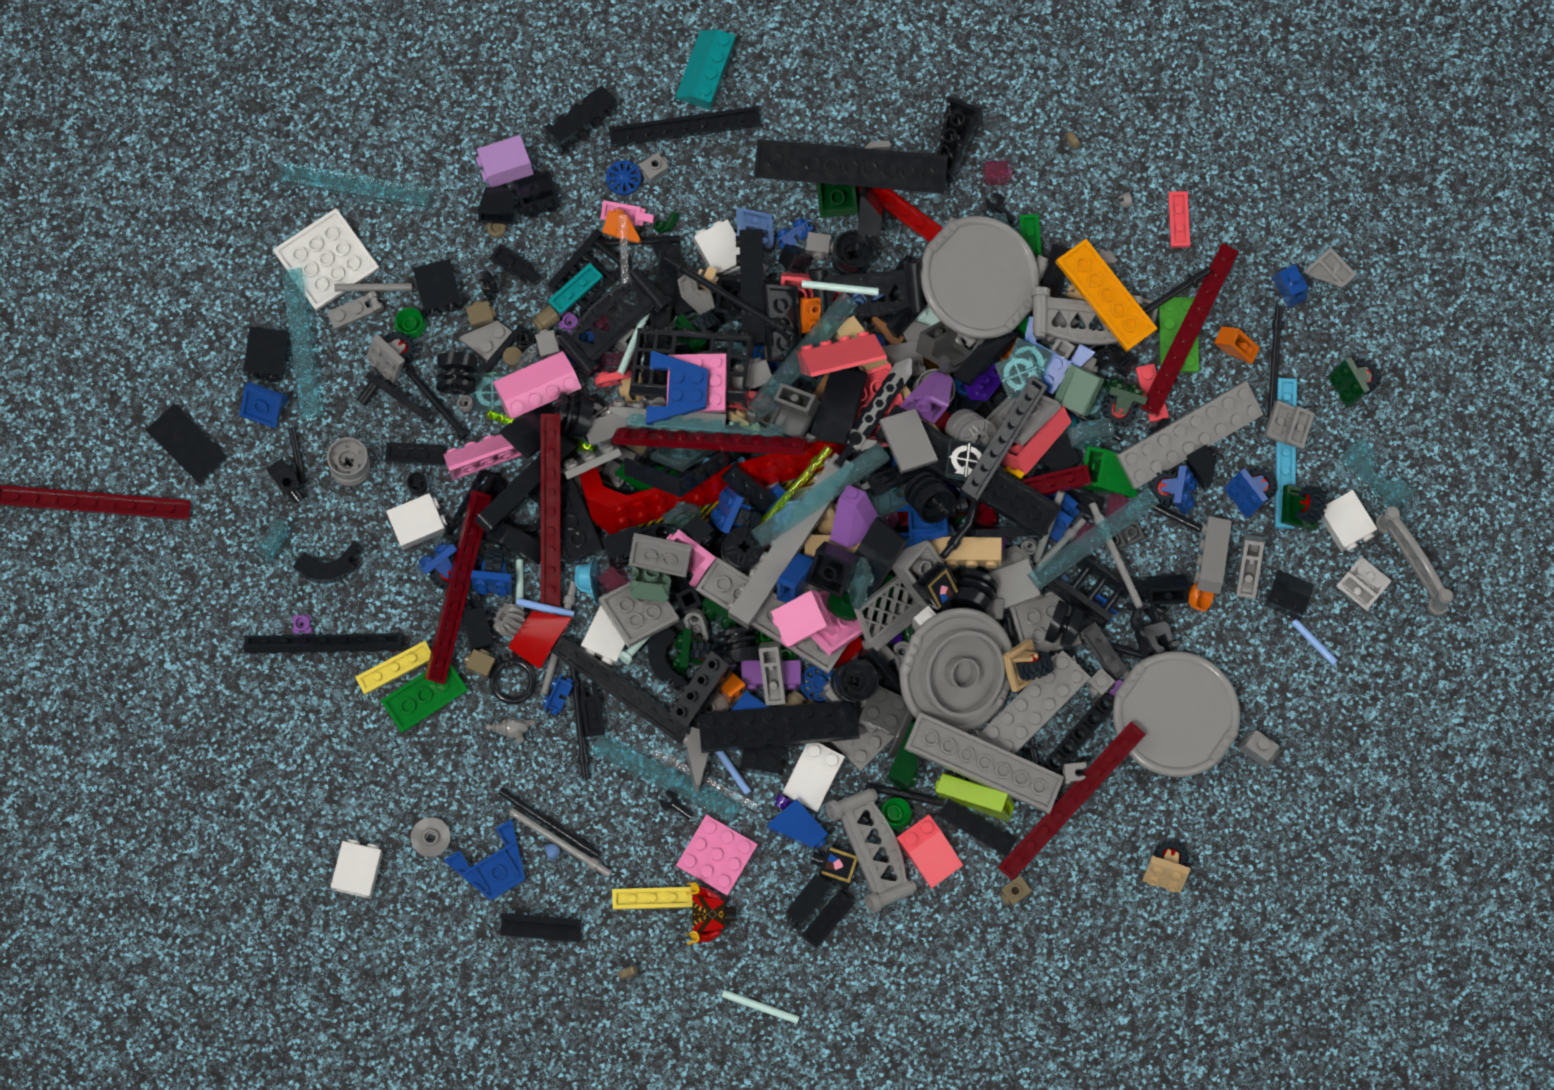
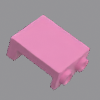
[666,529,716,588]
[771,590,834,648]

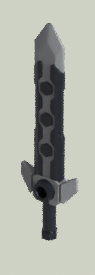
[833,358,912,469]

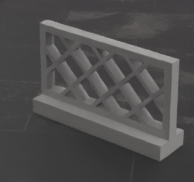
[854,575,926,651]

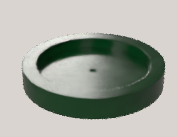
[827,589,866,621]

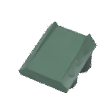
[1054,363,1104,416]
[630,566,671,603]

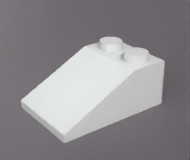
[782,743,845,812]

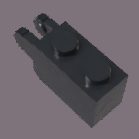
[1133,574,1188,605]

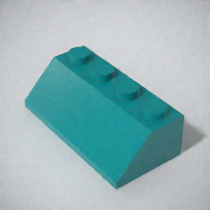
[675,30,735,111]

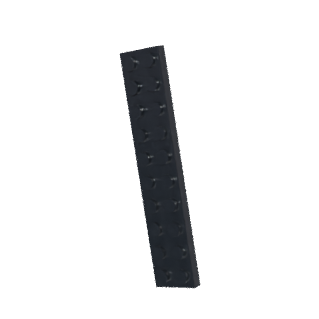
[754,139,948,194]
[875,405,1062,539]

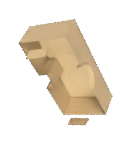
[697,266,719,294]

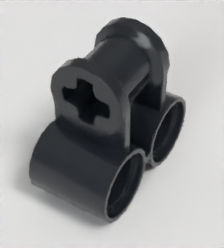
[1096,344,1138,377]

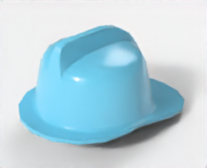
[574,558,599,605]

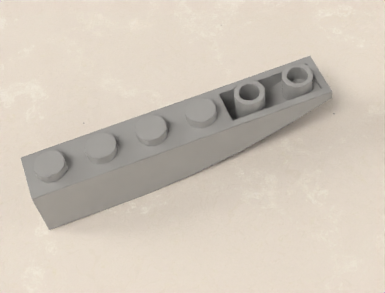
[609,400,726,434]

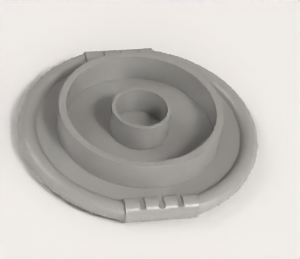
[920,216,1040,339]
[899,608,1013,732]
[1113,651,1240,777]

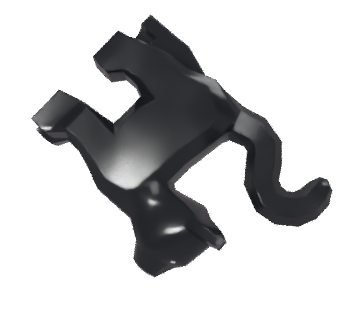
[1122,602,1181,660]

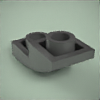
[1101,520,1145,553]

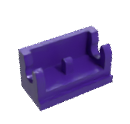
[964,363,1002,401]

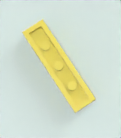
[355,641,431,695]
[612,887,692,910]

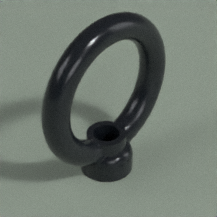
[489,653,536,705]

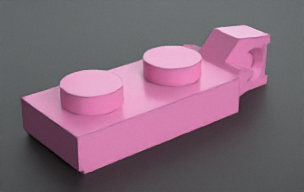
[600,200,655,226]

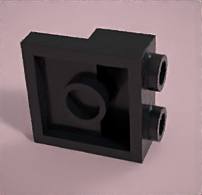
[513,170,561,218]

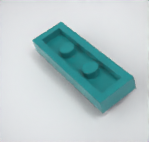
[548,263,603,316]

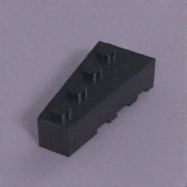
[544,85,618,155]
[937,97,983,183]

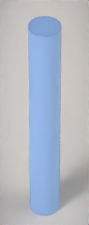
[516,598,575,617]
[1291,618,1338,666]
[715,751,752,795]

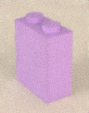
[475,135,533,187]

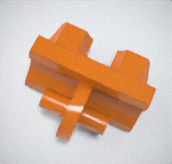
[800,297,821,333]

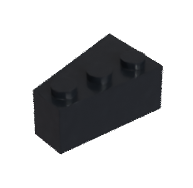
[683,514,725,551]

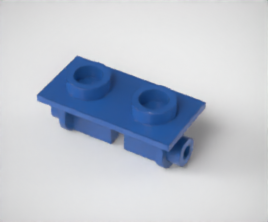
[774,218,814,250]
[542,674,574,716]

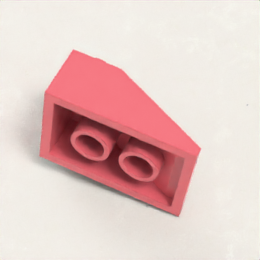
[897,814,963,889]

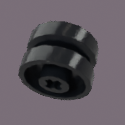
[1044,600,1085,650]

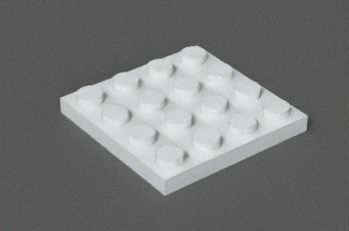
[273,208,380,312]

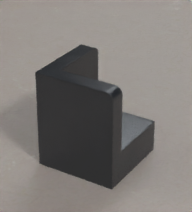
[778,244,810,273]

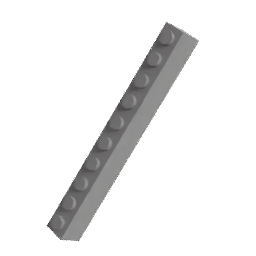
[587,357,773,445]
[727,453,855,629]

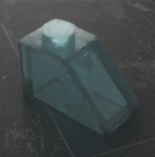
[1067,418,1115,451]

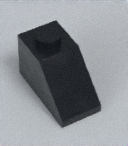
[1184,445,1216,493]

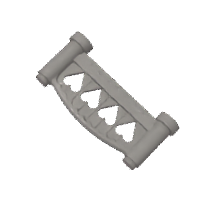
[1031,287,1143,348]
[1375,506,1453,616]
[825,788,917,914]

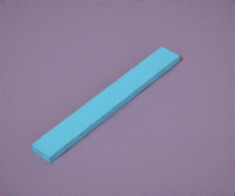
[1274,378,1297,529]

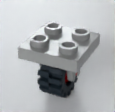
[366,331,416,384]

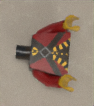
[685,882,737,945]

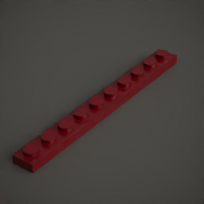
[1140,243,1239,417]
[541,414,560,608]
[612,427,808,455]
[897,464,1092,530]
[0,485,192,521]
[424,490,492,685]
[997,721,1146,881]

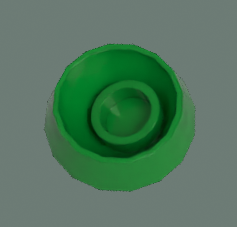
[394,308,427,339]
[879,797,913,831]

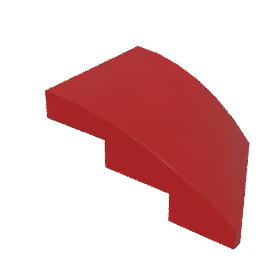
[508,610,573,669]

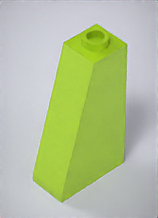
[935,773,1016,822]

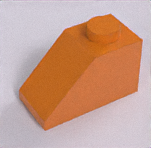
[602,208,641,244]
[1214,326,1260,364]
[719,672,746,705]

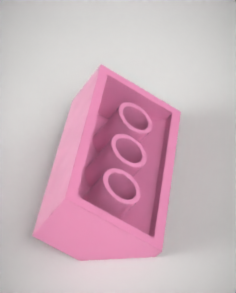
[492,351,581,419]
[443,434,523,481]

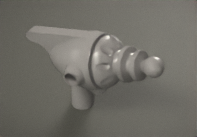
[485,717,536,743]

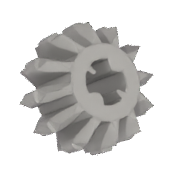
[493,603,525,637]

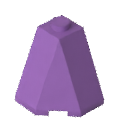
[899,371,952,424]
[830,485,879,548]

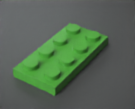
[1158,297,1199,373]

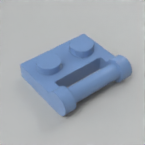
[736,207,774,248]

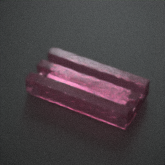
[600,352,635,373]

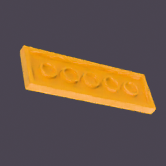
[1055,239,1158,352]

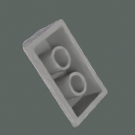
[892,540,956,609]

